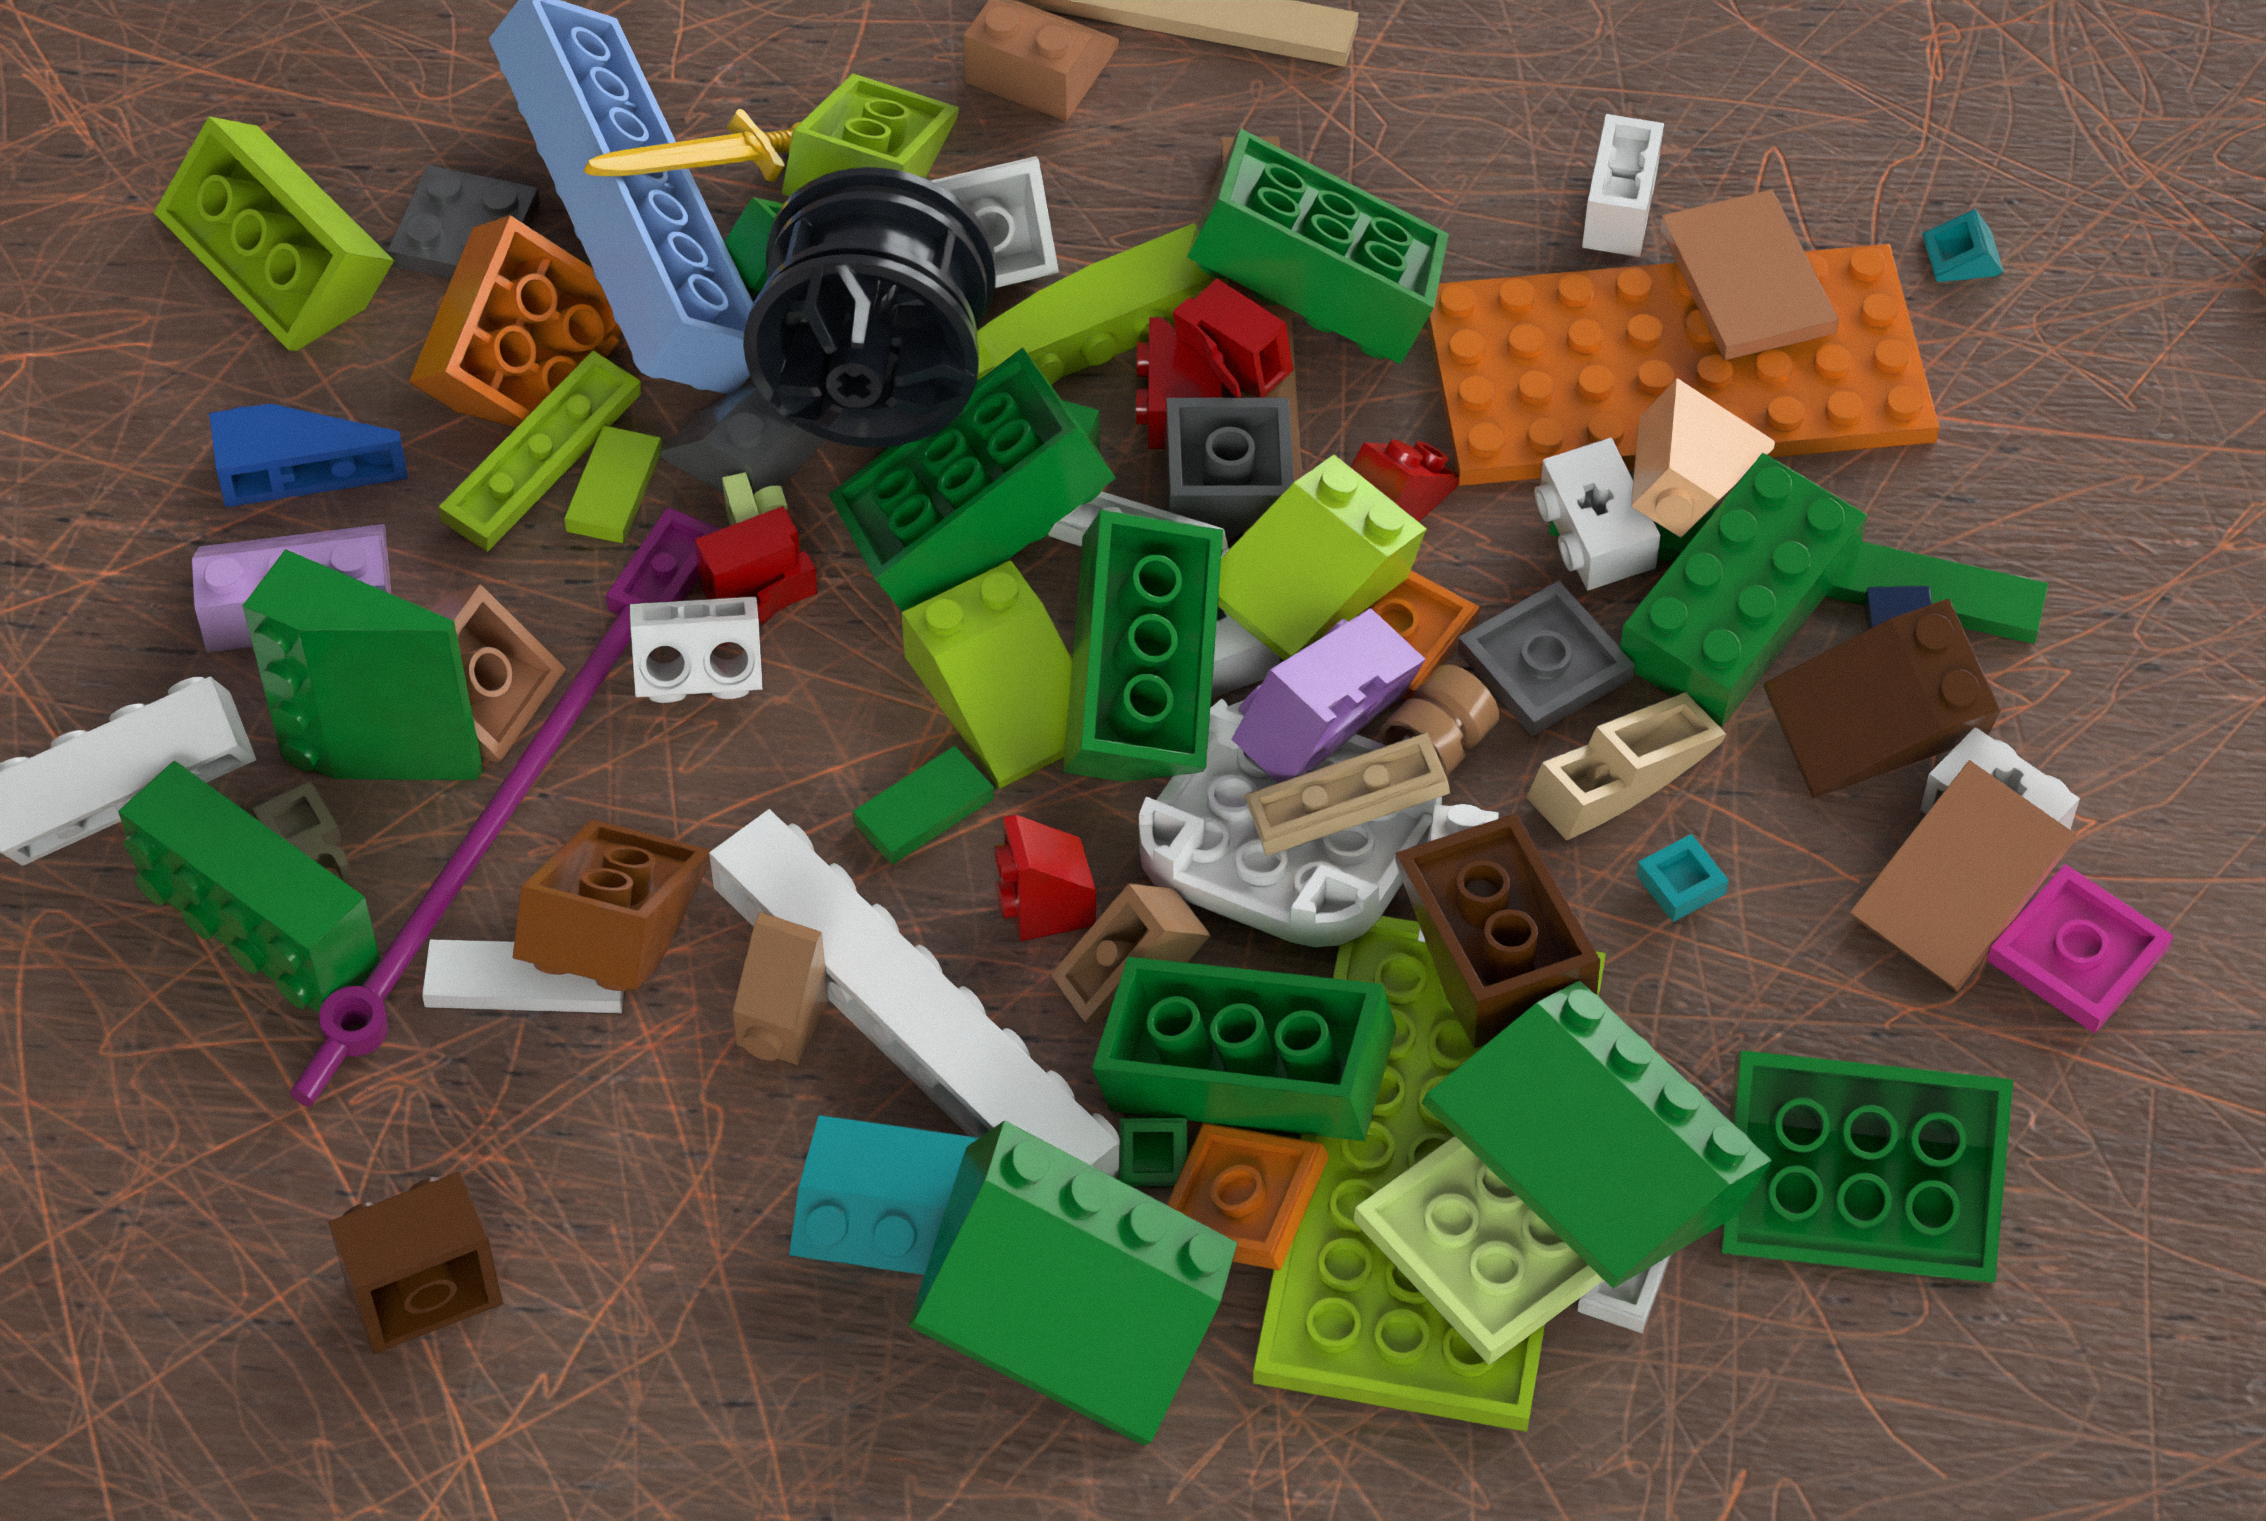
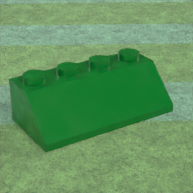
[1063,510,1223,782]

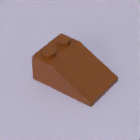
[512,819,712,991]

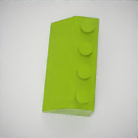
[153,116,394,351]

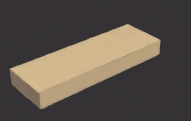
[1244,732,1450,856]

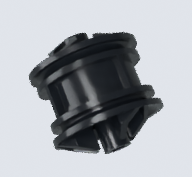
[743,167,997,448]

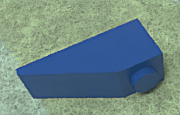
[209,404,408,507]

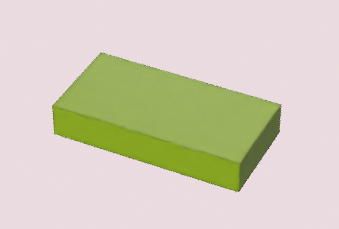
[564,425,662,544]

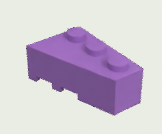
[1231,608,1426,783]

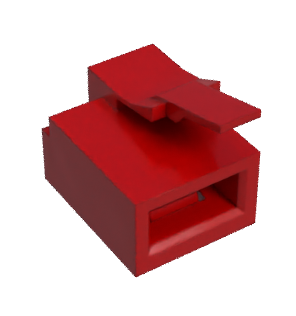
[1172,278,1294,398]
[694,506,818,646]

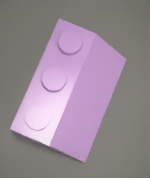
[192,524,391,653]

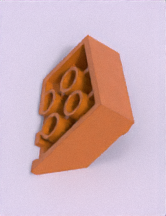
[409,215,623,428]

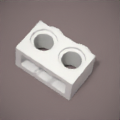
[1582,114,1664,257]
[630,597,763,703]

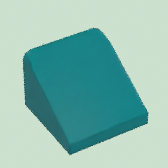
[1922,209,2004,282]

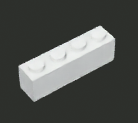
[0,676,257,866]

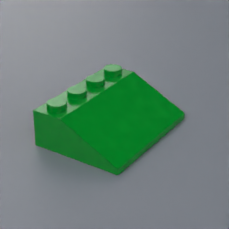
[1187,128,1449,365]
[828,347,1116,612]
[242,549,484,780]
[1422,980,1772,1289]
[1721,1050,2014,1283]
[908,1120,1238,1446]

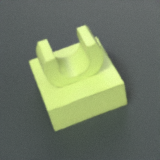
[722,472,787,526]

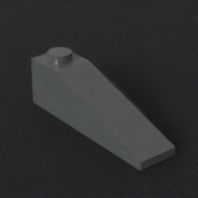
[660,381,826,495]

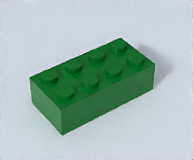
[1620,452,1868,727]
[118,760,380,1013]
[1092,956,1397,1141]

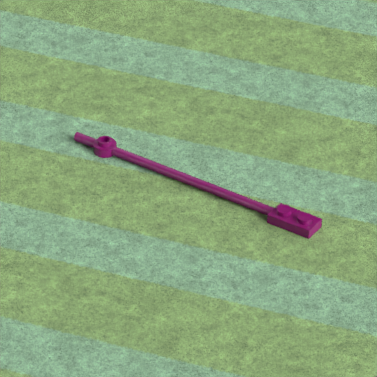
[290,507,721,1107]

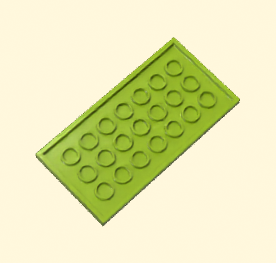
[1253,916,1606,1432]

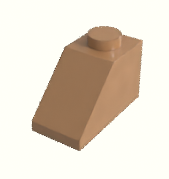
[1051,883,1211,1023]
[733,912,829,1065]

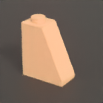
[1631,379,1775,538]

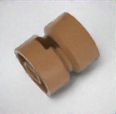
[1380,664,1500,777]

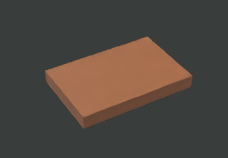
[1660,189,1839,361]
[1850,760,2077,993]

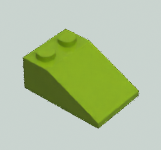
[782,73,959,196]
[1218,455,1427,661]
[902,560,1072,789]

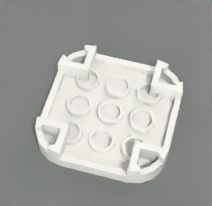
[1139,698,1442,947]

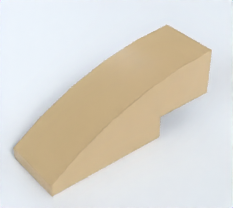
[1526,692,1726,841]

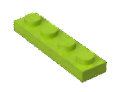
[438,350,641,552]

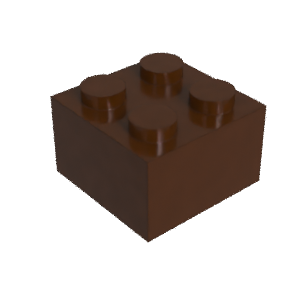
[328,1171,503,1354]

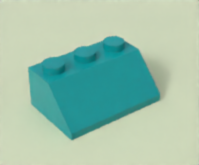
[789,1115,978,1275]

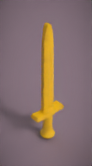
[584,109,801,182]

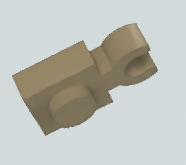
[252,781,351,882]

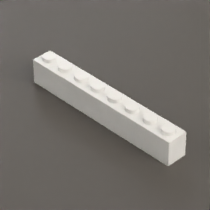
[709,809,1120,1178]

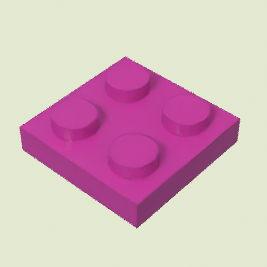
[1986,864,2174,1034]

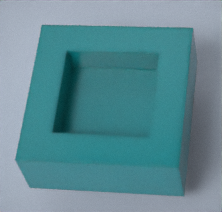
[1636,834,1729,922]

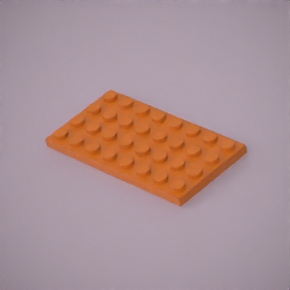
[1426,244,1940,486]

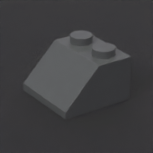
[1164,398,1294,540]

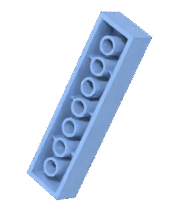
[489,0,753,395]

